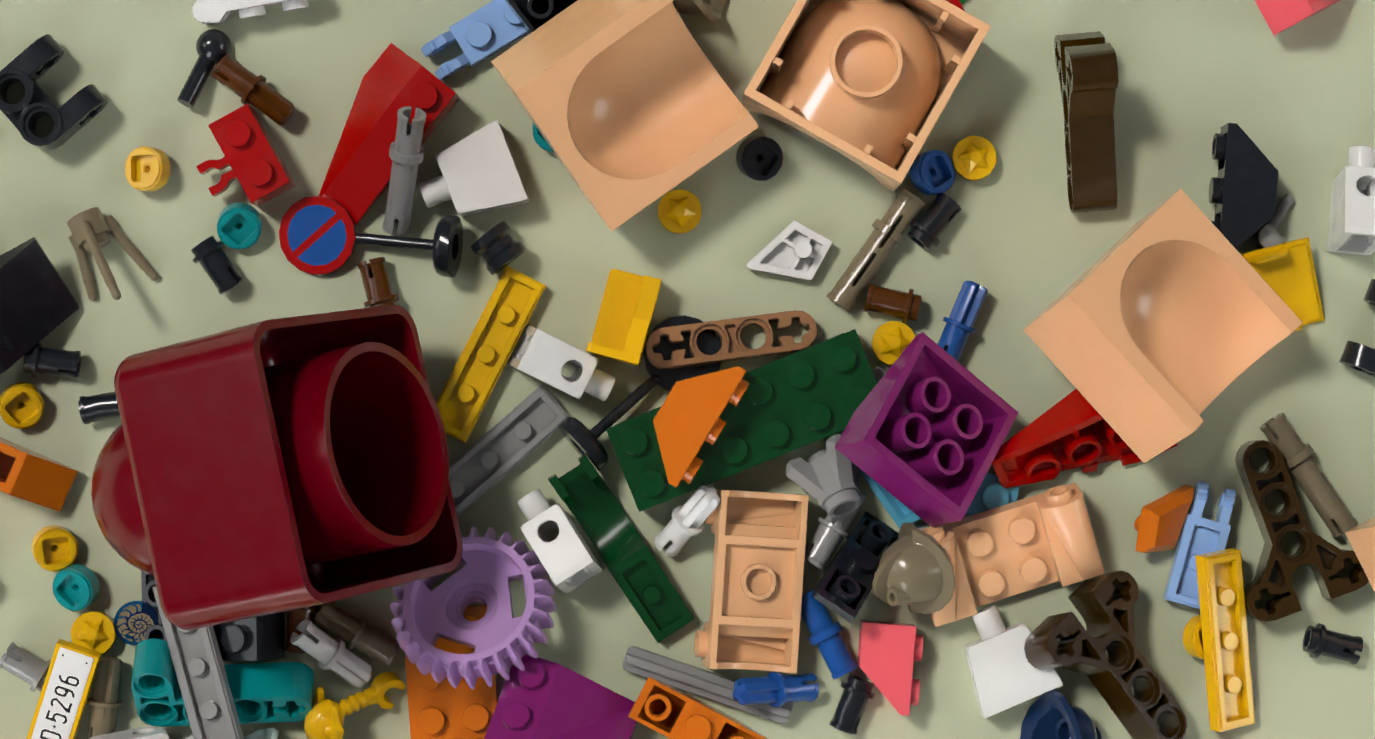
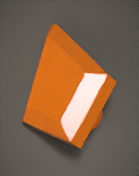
[1134,485,1195,553]

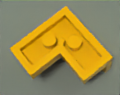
[586,269,662,367]

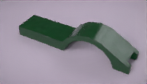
[548,454,695,643]

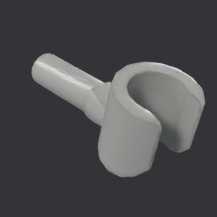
[1252,194,1294,249]

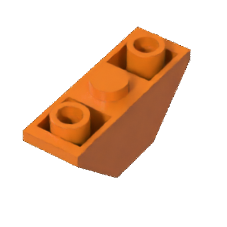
[653,366,750,488]
[0,437,78,512]
[628,677,768,739]

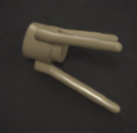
[67,207,158,301]

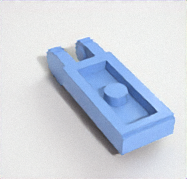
[421,0,528,81]
[1163,480,1236,609]

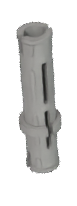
[382,106,426,236]

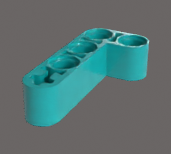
[131,638,314,727]

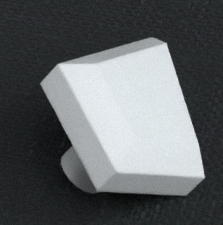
[746,220,833,281]

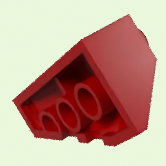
[319,43,460,228]
[992,389,1178,488]

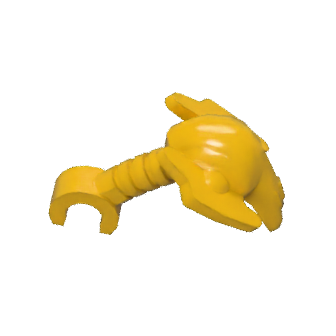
[304,672,406,739]

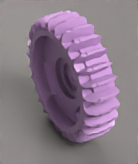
[390,526,556,690]

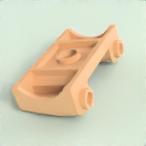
[921,483,1105,627]
[694,489,809,674]

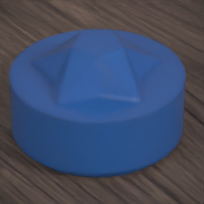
[910,149,955,196]

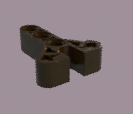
[1054,31,1118,213]
[1235,440,1369,622]
[1024,571,1187,739]

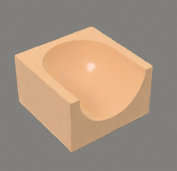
[491,0,759,231]
[742,0,991,192]
[1024,189,1303,463]

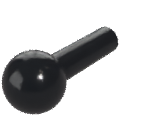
[177,29,231,108]

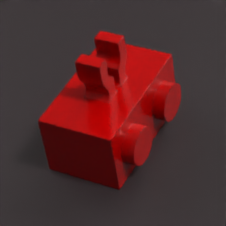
[196,104,296,207]

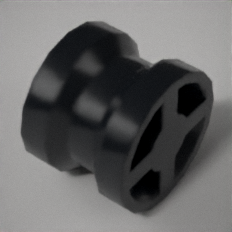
[470,221,526,276]

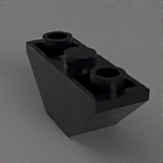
[1209,123,1278,249]
[811,511,899,623]

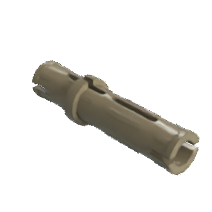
[826,188,925,312]
[1260,412,1358,538]

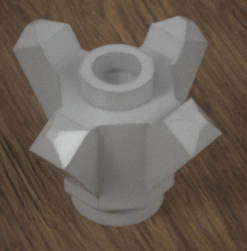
[786,434,861,518]

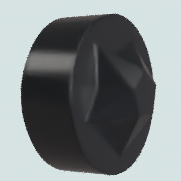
[736,135,783,181]

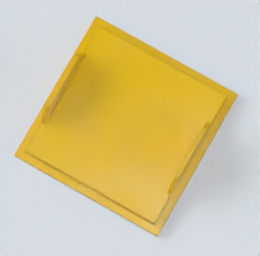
[1241,237,1324,331]

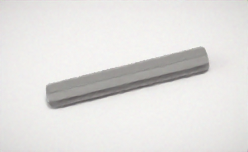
[622,646,793,724]

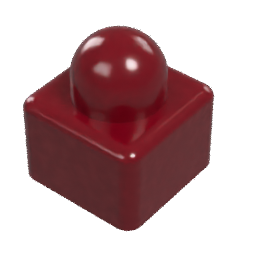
[91,305,462,630]

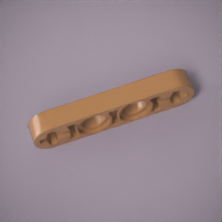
[645,310,817,369]

